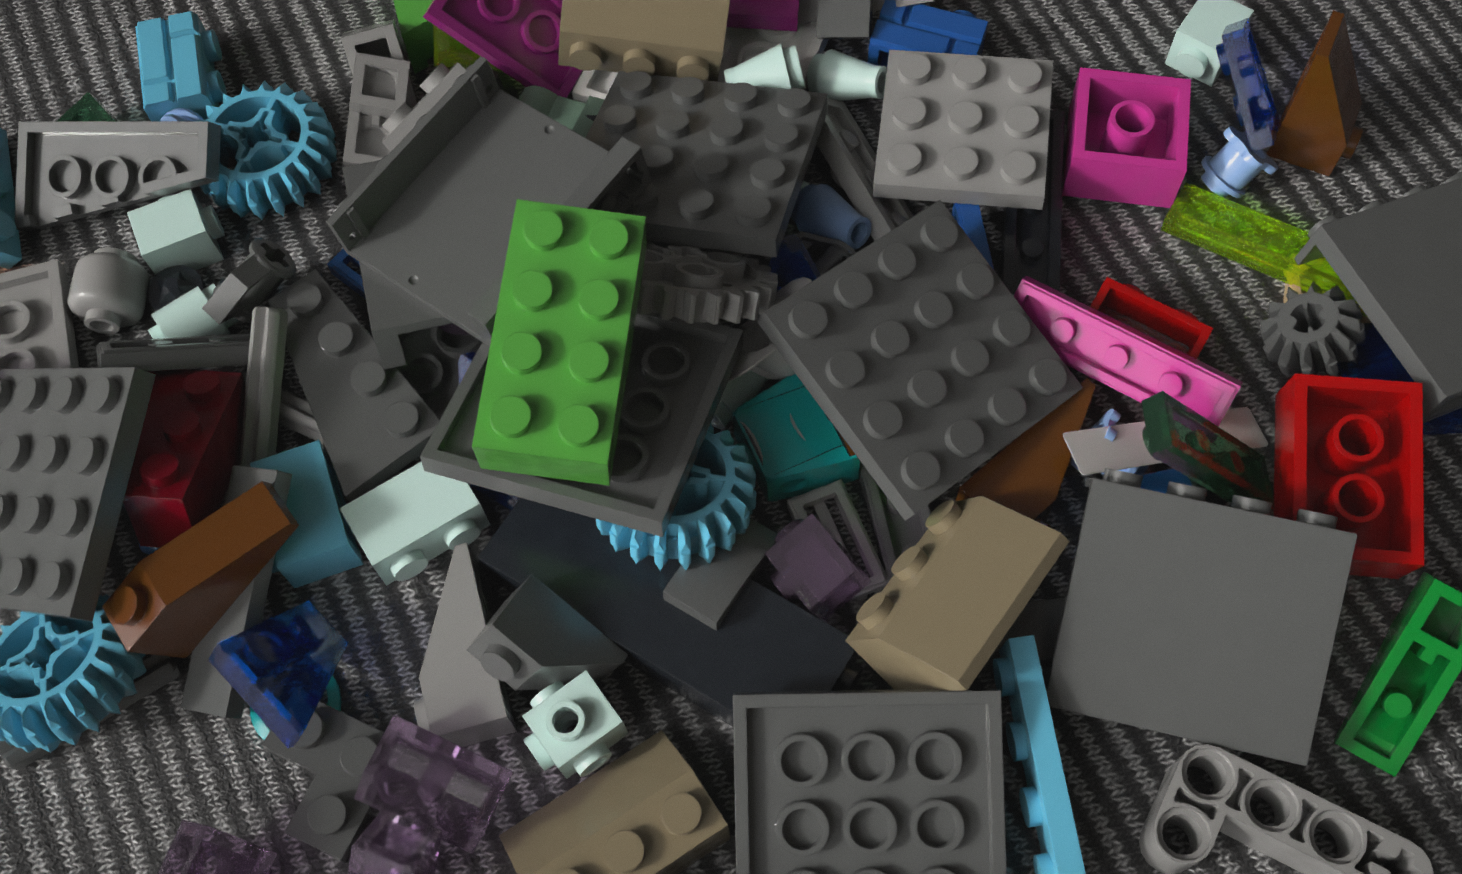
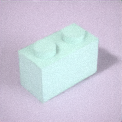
[339,462,490,586]

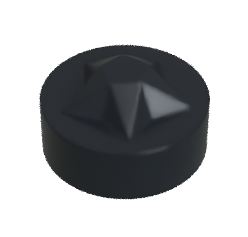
[147,265,207,311]

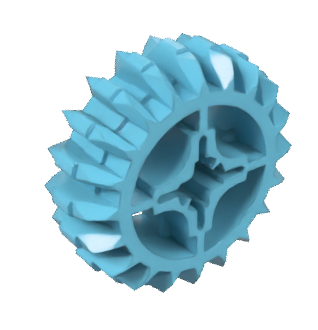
[197,80,337,220]
[596,424,756,571]
[0,594,147,753]

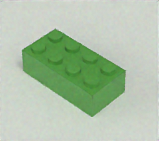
[472,199,647,486]

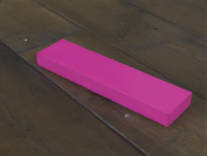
[1014,276,1243,438]

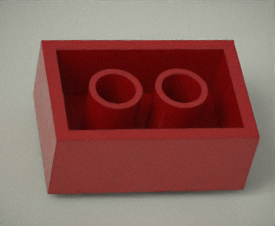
[1274,373,1424,579]

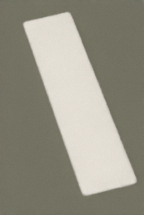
[1063,407,1268,475]

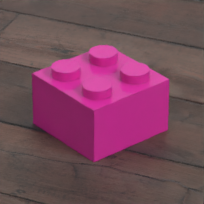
[1062,67,1191,208]

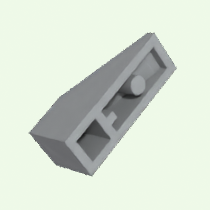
[414,542,517,752]

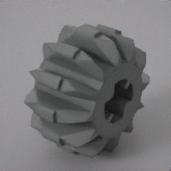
[1260,281,1366,379]

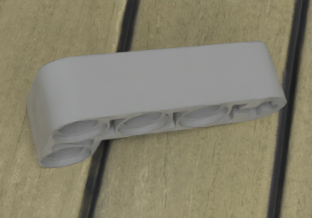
[1139,744,1434,874]

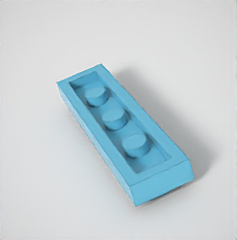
[993,635,1086,874]

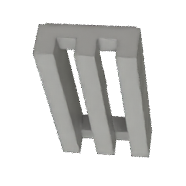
[787,479,889,611]

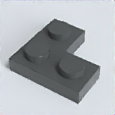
[261,689,408,863]

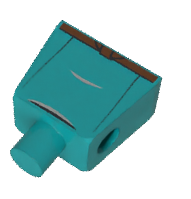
[732,374,860,502]

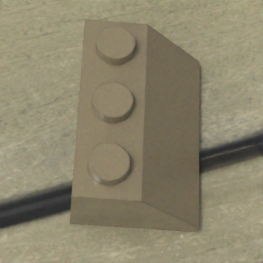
[558,0,730,82]
[845,496,1070,691]
[499,730,730,874]

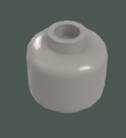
[67,247,150,334]

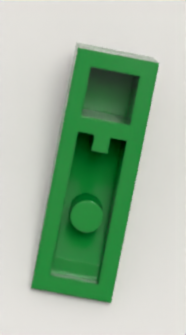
[1334,571,1462,777]

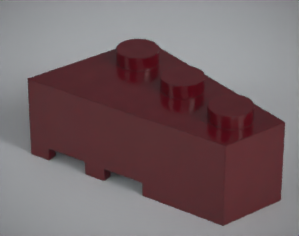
[123,369,246,547]

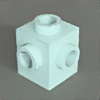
[522,670,629,779]

